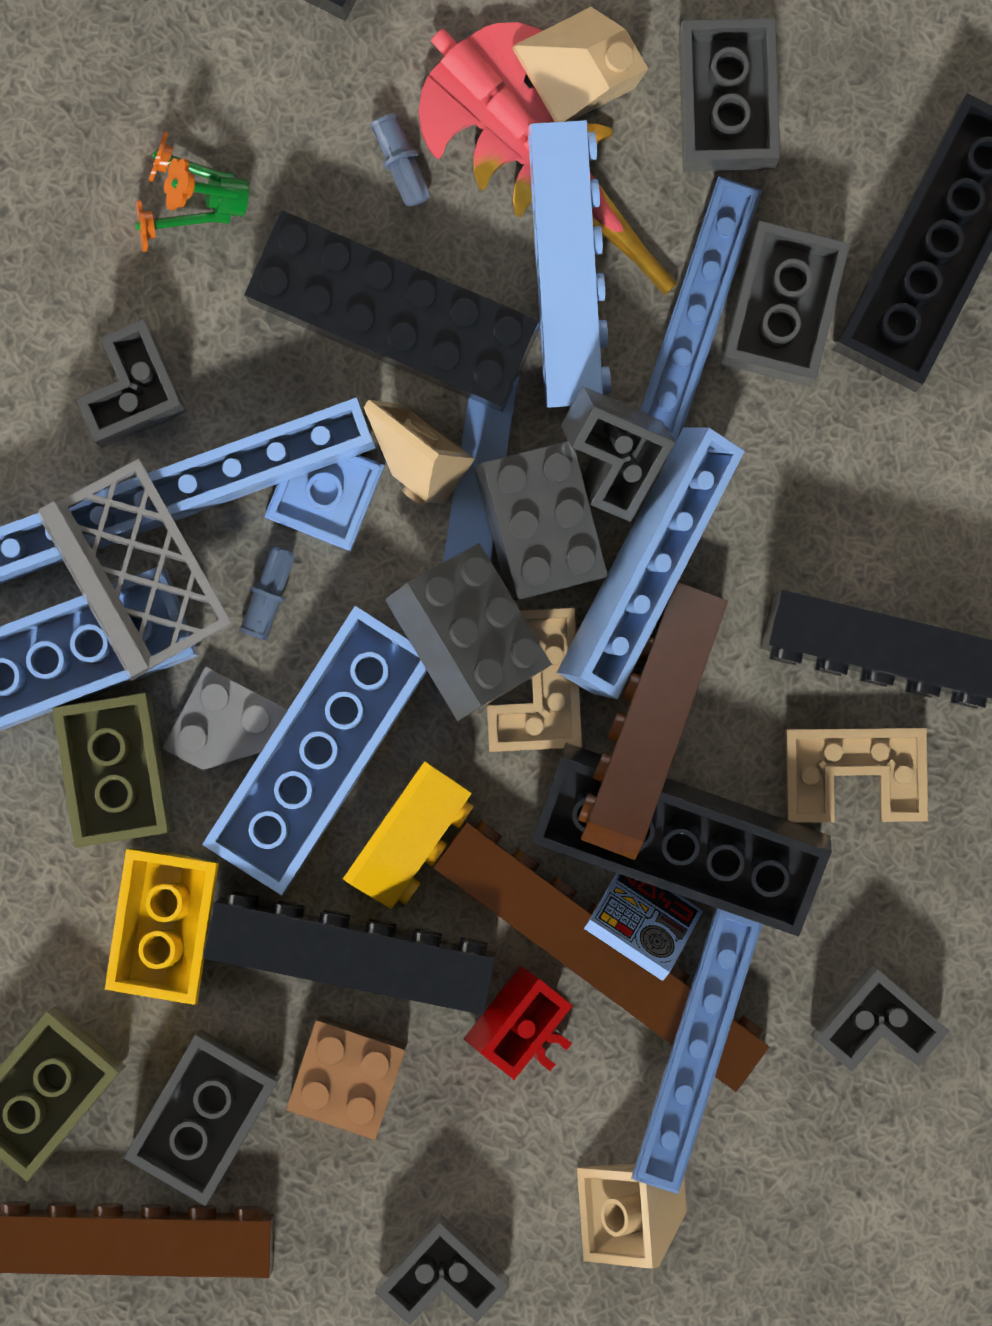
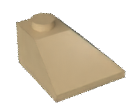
[512,7,649,122]
[364,400,475,505]
[577,1163,687,1269]

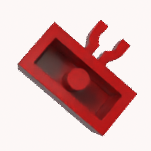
[463,966,572,1080]

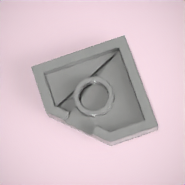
[162,666,288,770]

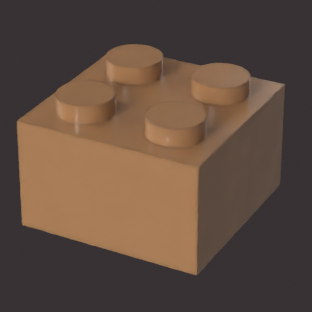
[286,1015,407,1140]

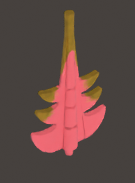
[418,22,678,296]

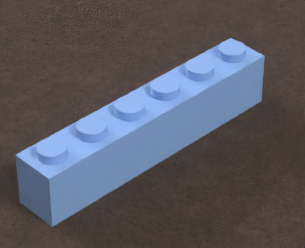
[528,120,611,408]
[557,428,745,699]

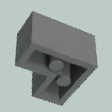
[76,319,187,448]
[561,386,675,522]
[810,965,950,1071]
[375,1214,509,1325]

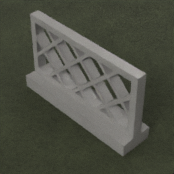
[38,458,232,681]

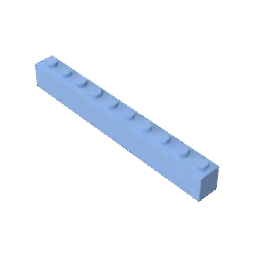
[0,397,376,584]

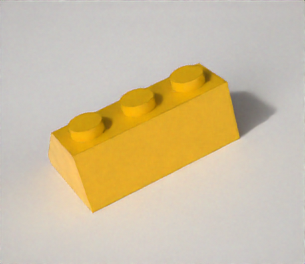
[343,761,474,909]
[104,848,219,1005]

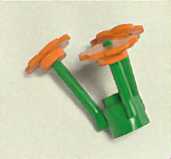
[135,131,249,252]

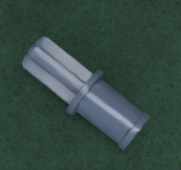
[370,113,430,207]
[239,547,295,641]

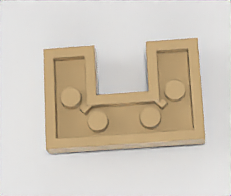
[487,608,582,752]
[785,728,928,823]

